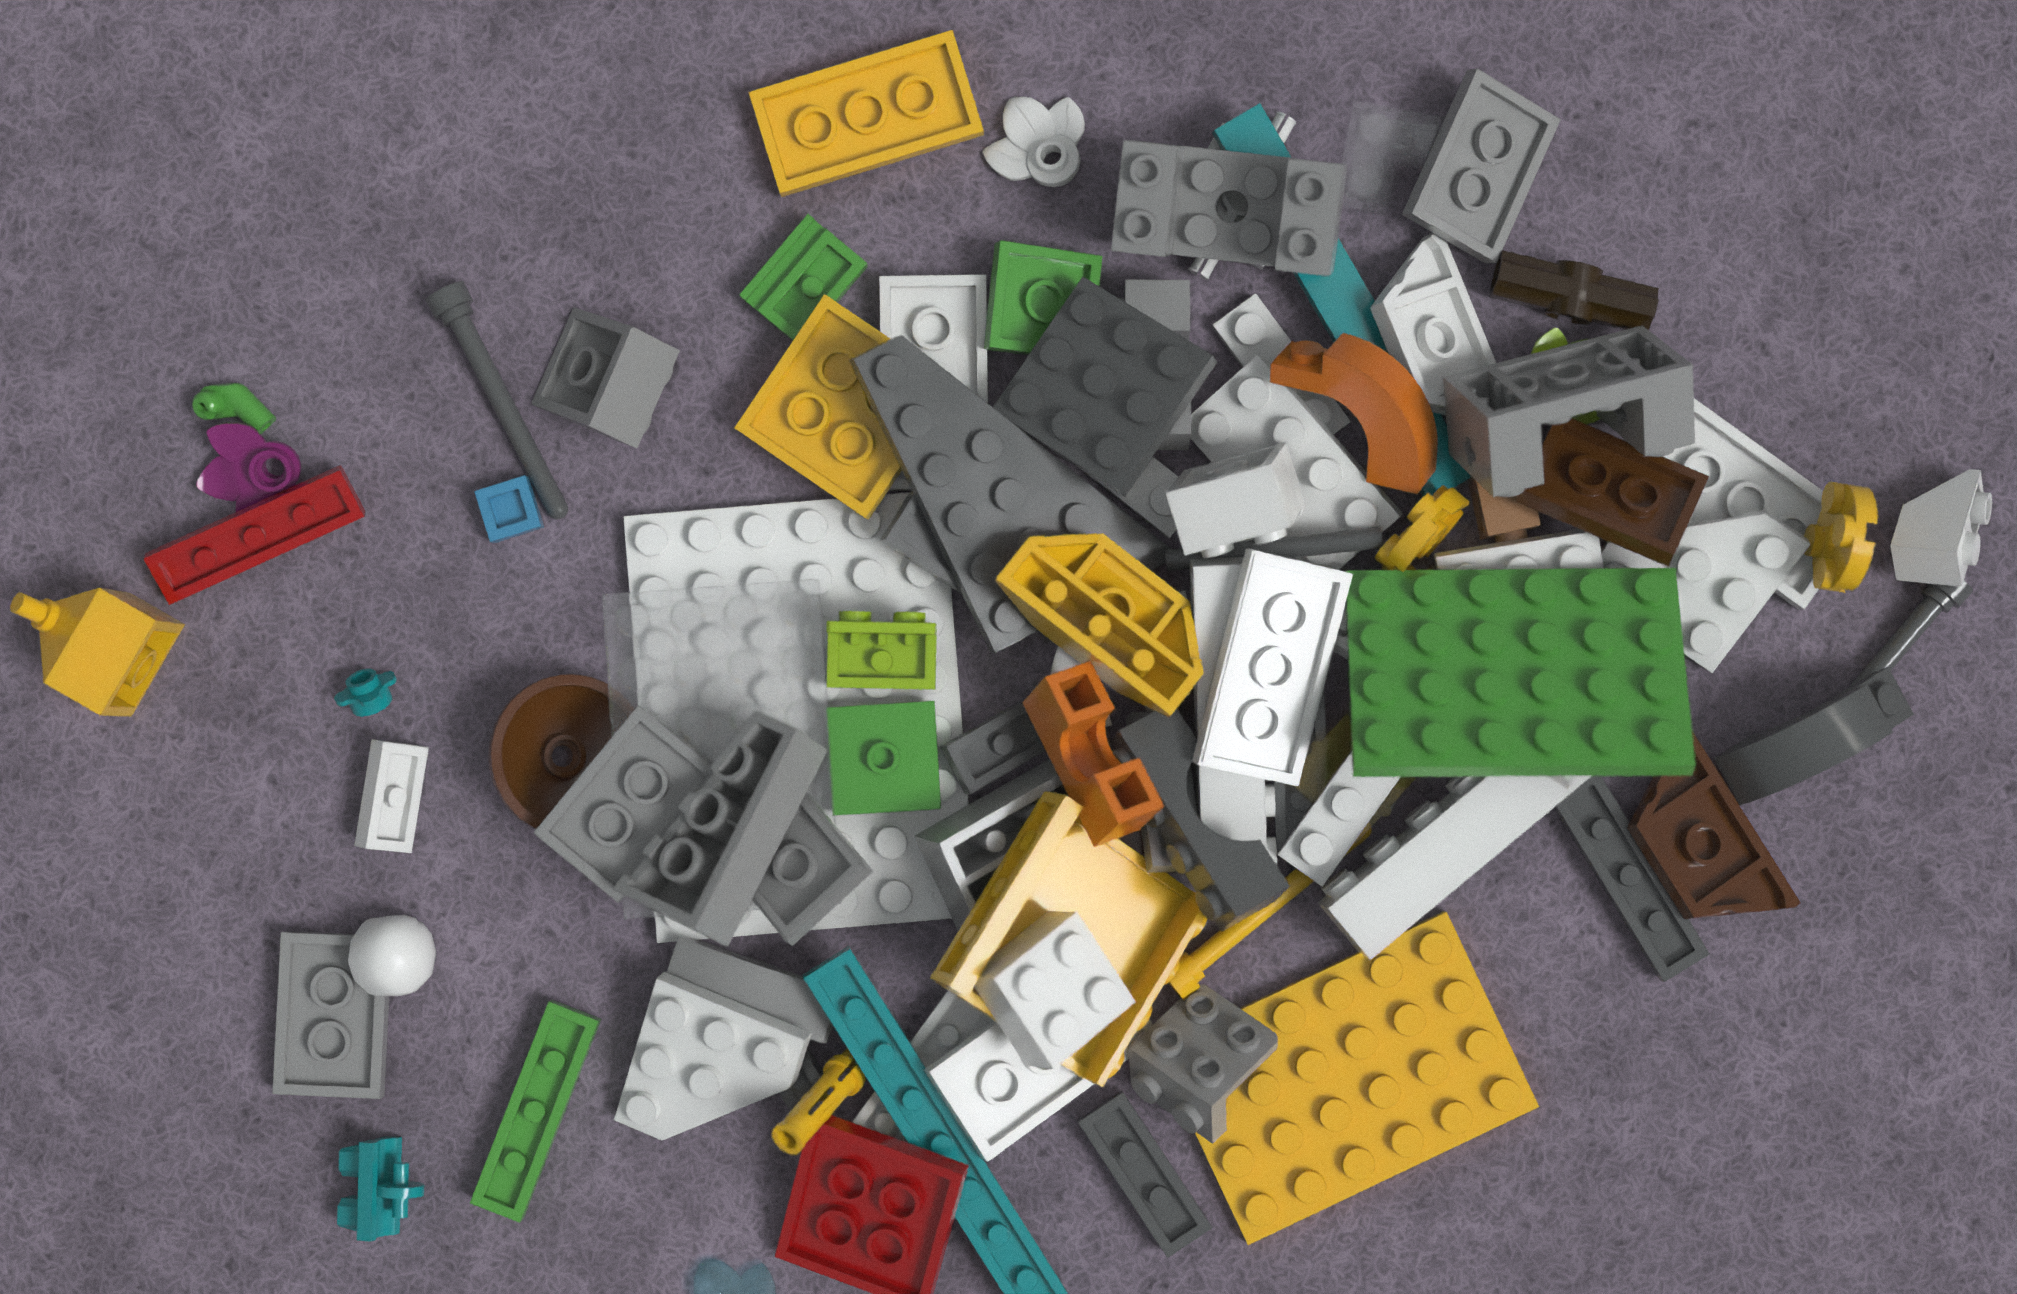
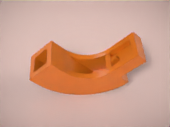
[1270,333,1438,494]

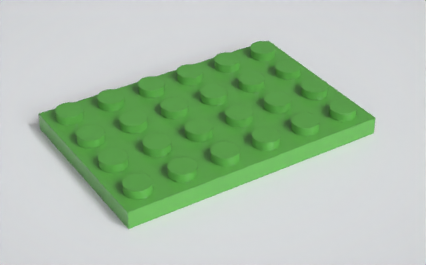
[1345,568,1696,777]

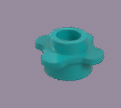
[334,668,397,717]

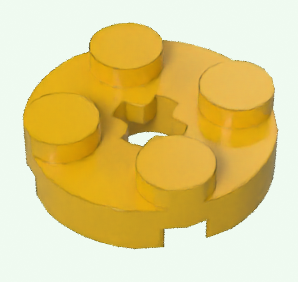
[1804,481,1877,593]
[1375,485,1470,572]

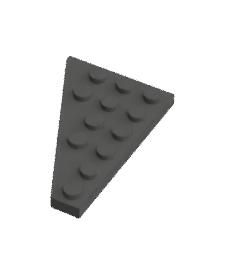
[849,335,1171,653]

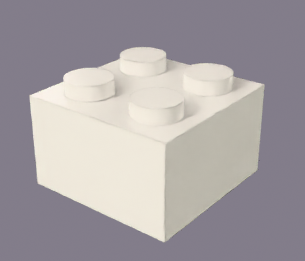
[1166,442,1305,558]
[974,911,1136,1070]

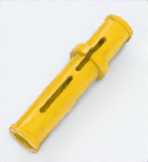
[772,1048,865,1155]

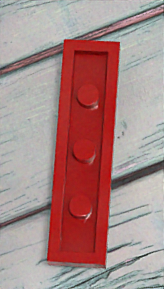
[143,465,365,605]

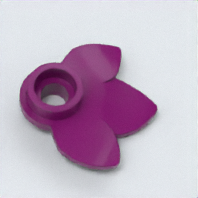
[196,422,301,512]

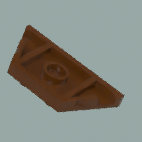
[1627,731,1801,920]

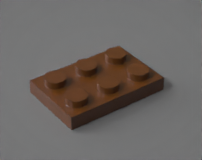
[1516,418,1709,567]

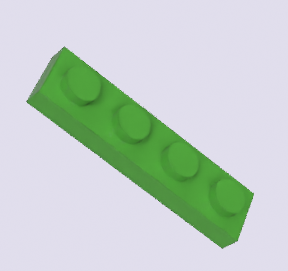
[470,1000,601,1223]

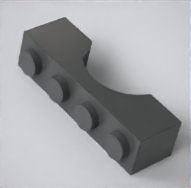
[1109,708,1290,932]

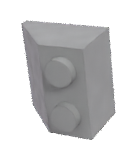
[531,307,680,448]

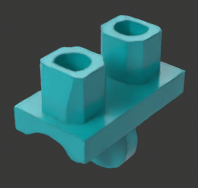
[337,1136,424,1242]

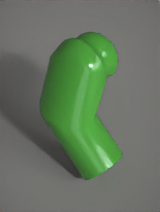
[192,383,276,434]

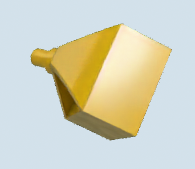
[10,588,185,717]

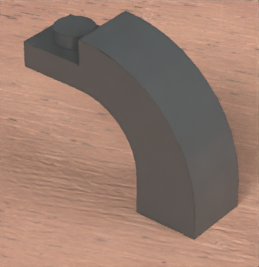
[1713,667,1914,805]

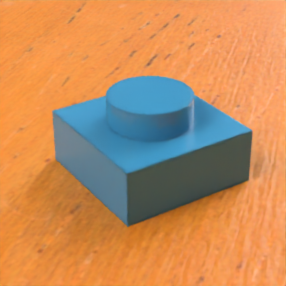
[474,475,544,543]

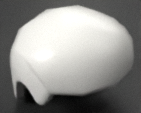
[348,915,436,996]

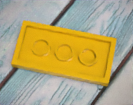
[749,30,984,197]

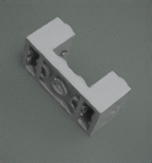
[1111,140,1347,276]
[1443,326,1695,497]

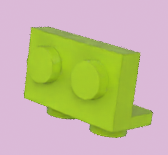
[826,611,937,690]

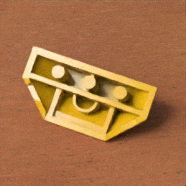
[995,533,1204,717]

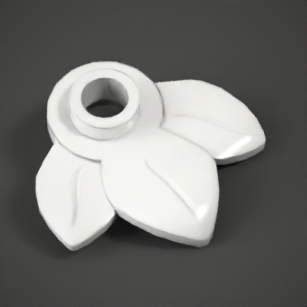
[983,97,1085,187]

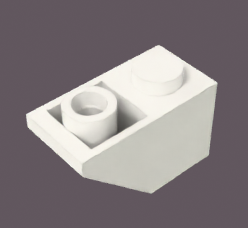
[1890,469,1992,587]

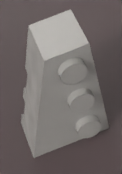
[914,760,1069,931]

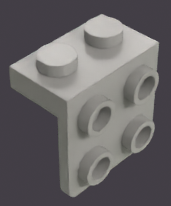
[1128,984,1278,1144]

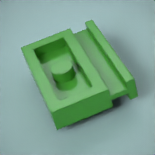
[739,214,868,341]

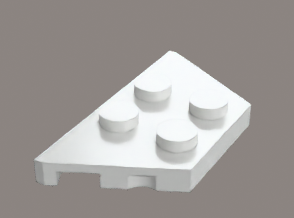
[1370,233,1496,415]

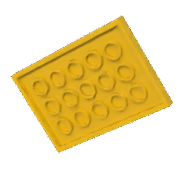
[1195,911,1539,1245]

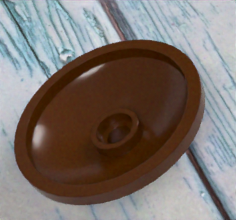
[488,674,635,830]

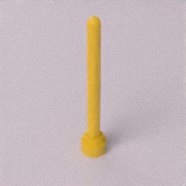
[1169,822,1372,1001]

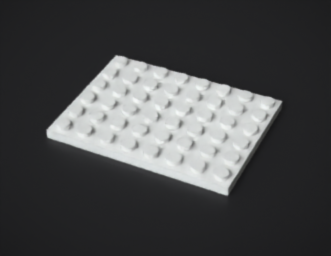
[623,492,969,943]

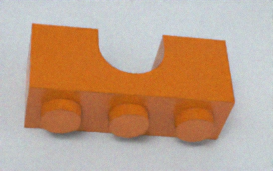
[1022,661,1164,847]

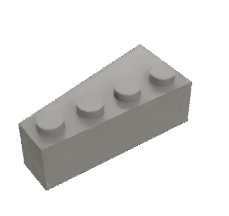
[613,711,828,947]

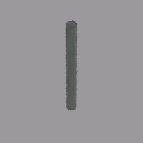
[1165,527,1383,571]

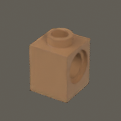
[1467,476,1541,543]

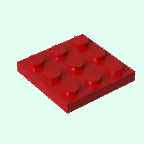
[775,1115,969,1294]

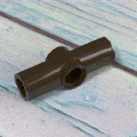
[1489,251,1659,330]

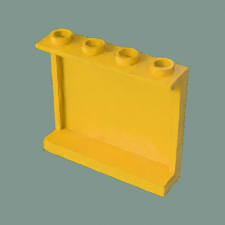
[930,791,1207,1087]

